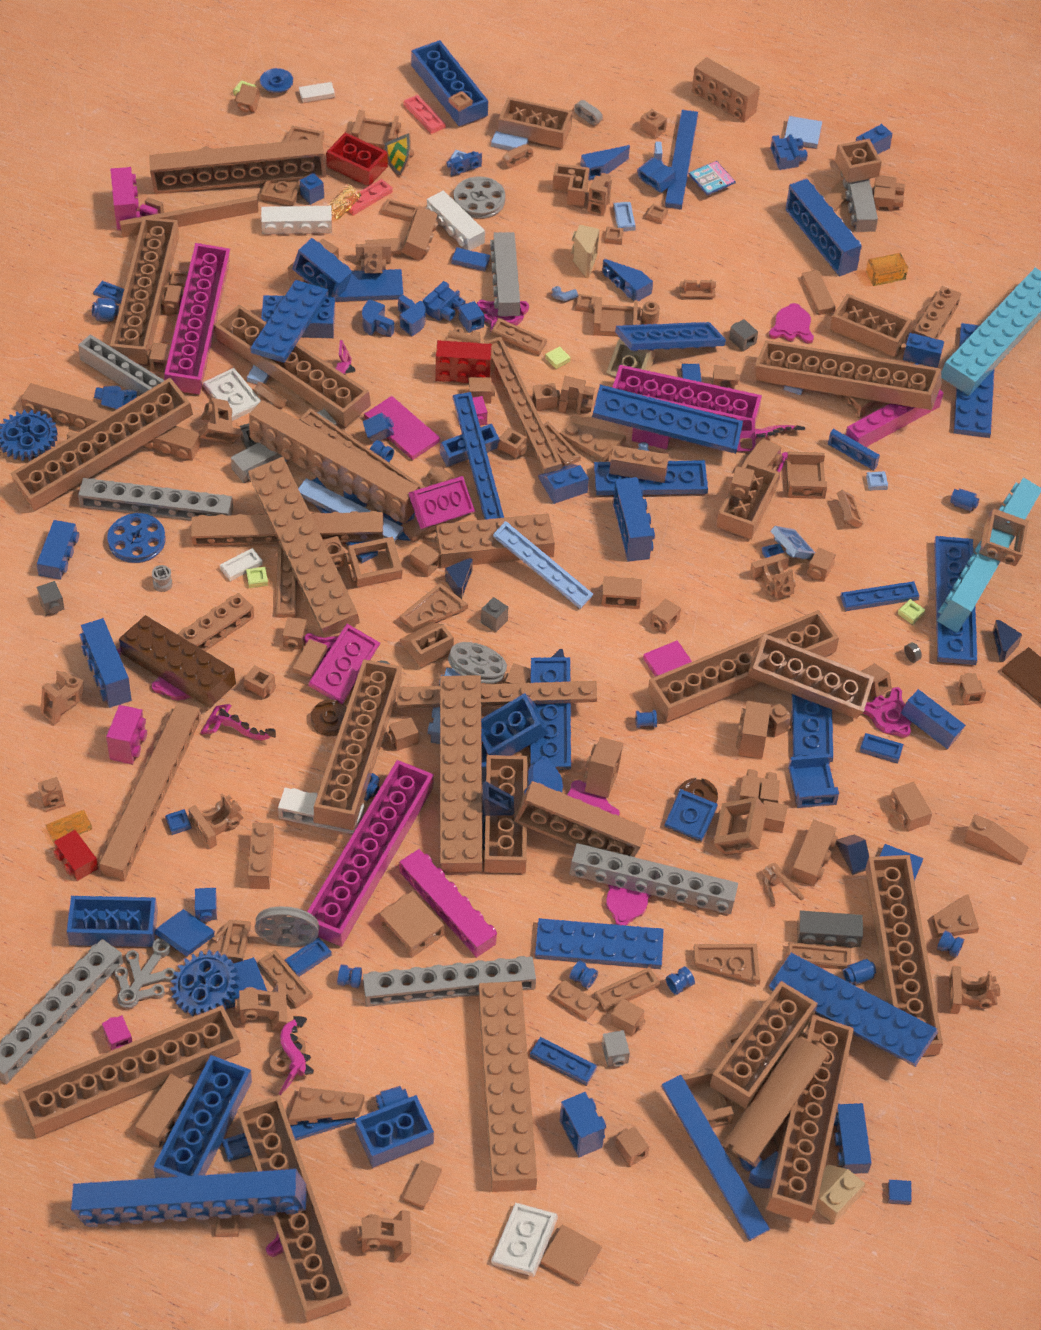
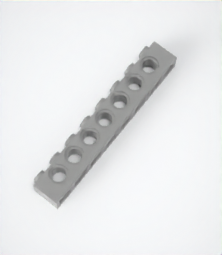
[78,478,233,521]
[569,843,738,914]
[0,939,123,1084]
[363,956,536,1007]

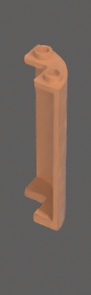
[722,1036,830,1168]

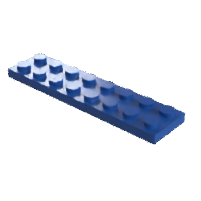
[953,323,994,438]
[592,385,743,454]
[934,536,977,665]
[769,953,938,1067]

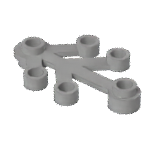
[115,938,176,1009]

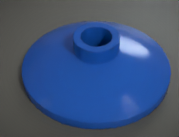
[260,68,293,93]

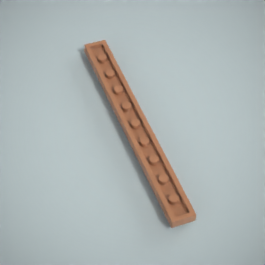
[484,337,562,473]
[397,681,597,709]

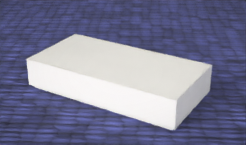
[299,82,335,103]
[220,548,263,581]

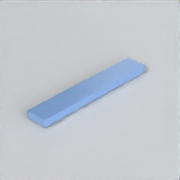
[298,478,403,542]
[493,521,593,610]

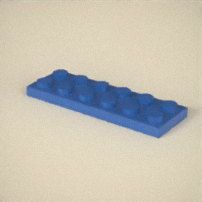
[251,280,328,363]
[615,322,726,351]
[594,460,708,495]
[531,657,571,770]
[535,918,664,969]

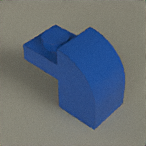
[398,295,425,336]
[362,299,394,337]
[740,1151,778,1189]

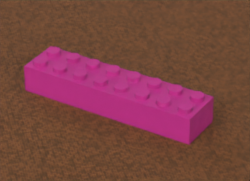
[612,365,762,431]

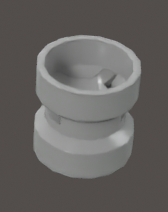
[152,565,173,592]

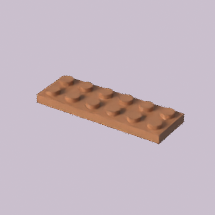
[260,125,325,206]

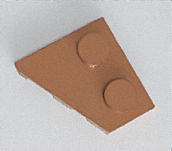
[932,894,979,938]
[203,919,251,962]

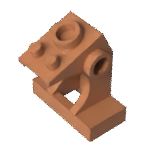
[356,243,391,273]
[199,398,241,444]
[750,552,796,599]
[40,670,84,725]
[188,793,243,849]
[949,966,1001,1014]
[235,983,287,1032]
[357,1210,411,1262]

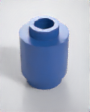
[950,489,979,511]
[843,959,876,985]
[375,1086,409,1109]

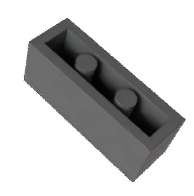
[797,910,863,948]

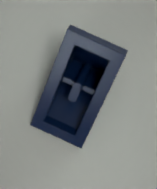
[445,558,473,599]
[992,620,1022,662]
[482,781,515,816]
[836,834,869,875]

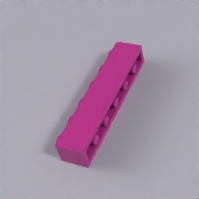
[846,390,943,447]
[399,849,497,958]

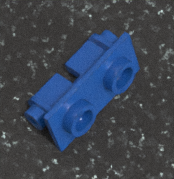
[446,151,482,176]

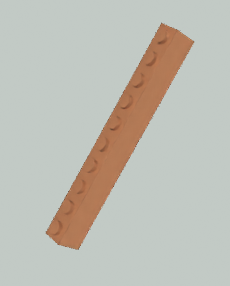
[21,383,201,461]
[191,511,384,546]
[98,702,201,881]

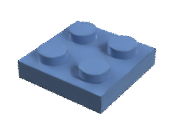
[770,526,815,560]

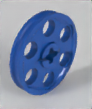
[107,513,166,563]

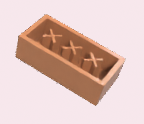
[692,57,760,122]
[498,97,573,149]
[830,293,912,357]
[717,460,780,540]

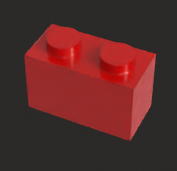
[53,830,99,881]

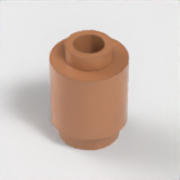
[641,301,660,325]
[427,466,455,485]

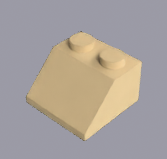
[571,225,600,278]
[606,339,656,376]
[816,1165,865,1225]

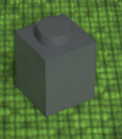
[729,319,758,351]
[36,581,65,616]
[481,597,509,632]

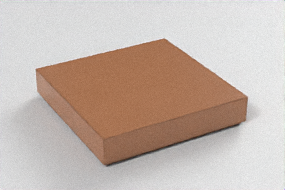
[540,1225,602,1286]

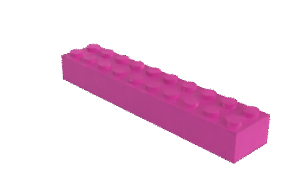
[164,243,230,394]
[305,760,434,947]

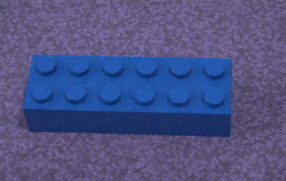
[411,40,488,126]
[785,178,862,277]
[153,1055,252,1178]

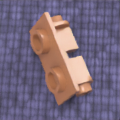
[679,279,716,297]

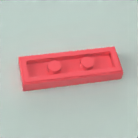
[403,95,445,134]
[342,179,393,216]

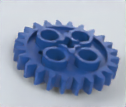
[0,410,58,461]
[170,950,240,1017]

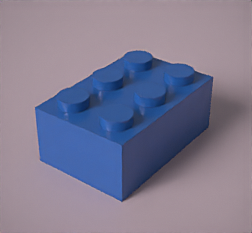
[292,238,353,300]
[482,693,549,756]
[355,1095,434,1168]

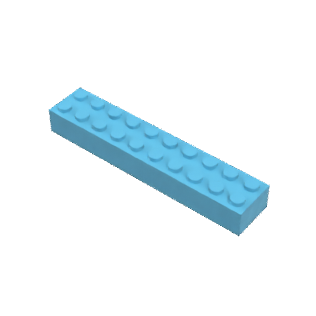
[941,267,1041,396]
[937,477,1041,633]

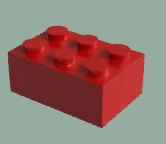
[326,132,388,186]
[435,340,492,383]

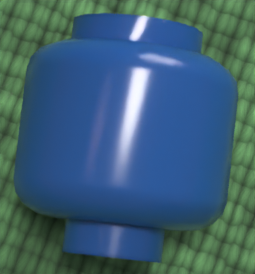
[92,298,119,322]

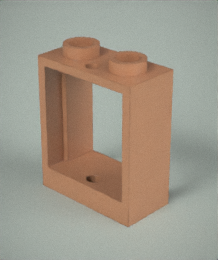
[979,508,1029,566]
[345,537,402,588]
[714,797,767,855]

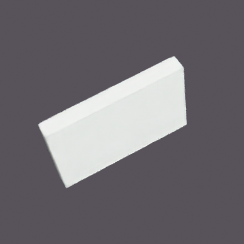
[203,368,261,421]
[491,1203,558,1277]

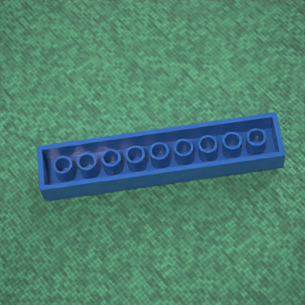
[71,1169,306,1227]

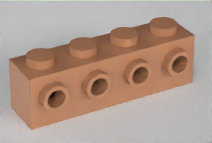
[911,286,962,339]
[178,592,254,651]

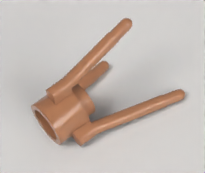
[762,863,804,906]

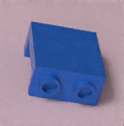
[788,753,839,808]

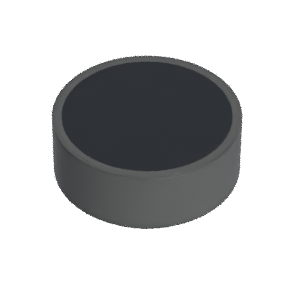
[904,642,922,663]

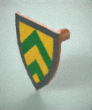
[384,133,414,176]

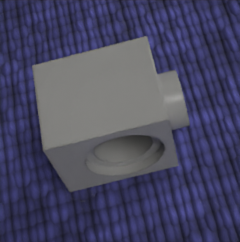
[602,1030,630,1067]

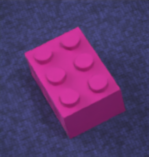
[110,167,140,231]

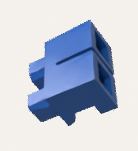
[770,134,808,170]
[423,281,466,321]
[94,386,138,409]

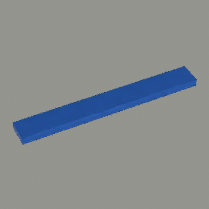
[665,110,698,209]
[452,392,504,520]
[661,1075,770,1241]

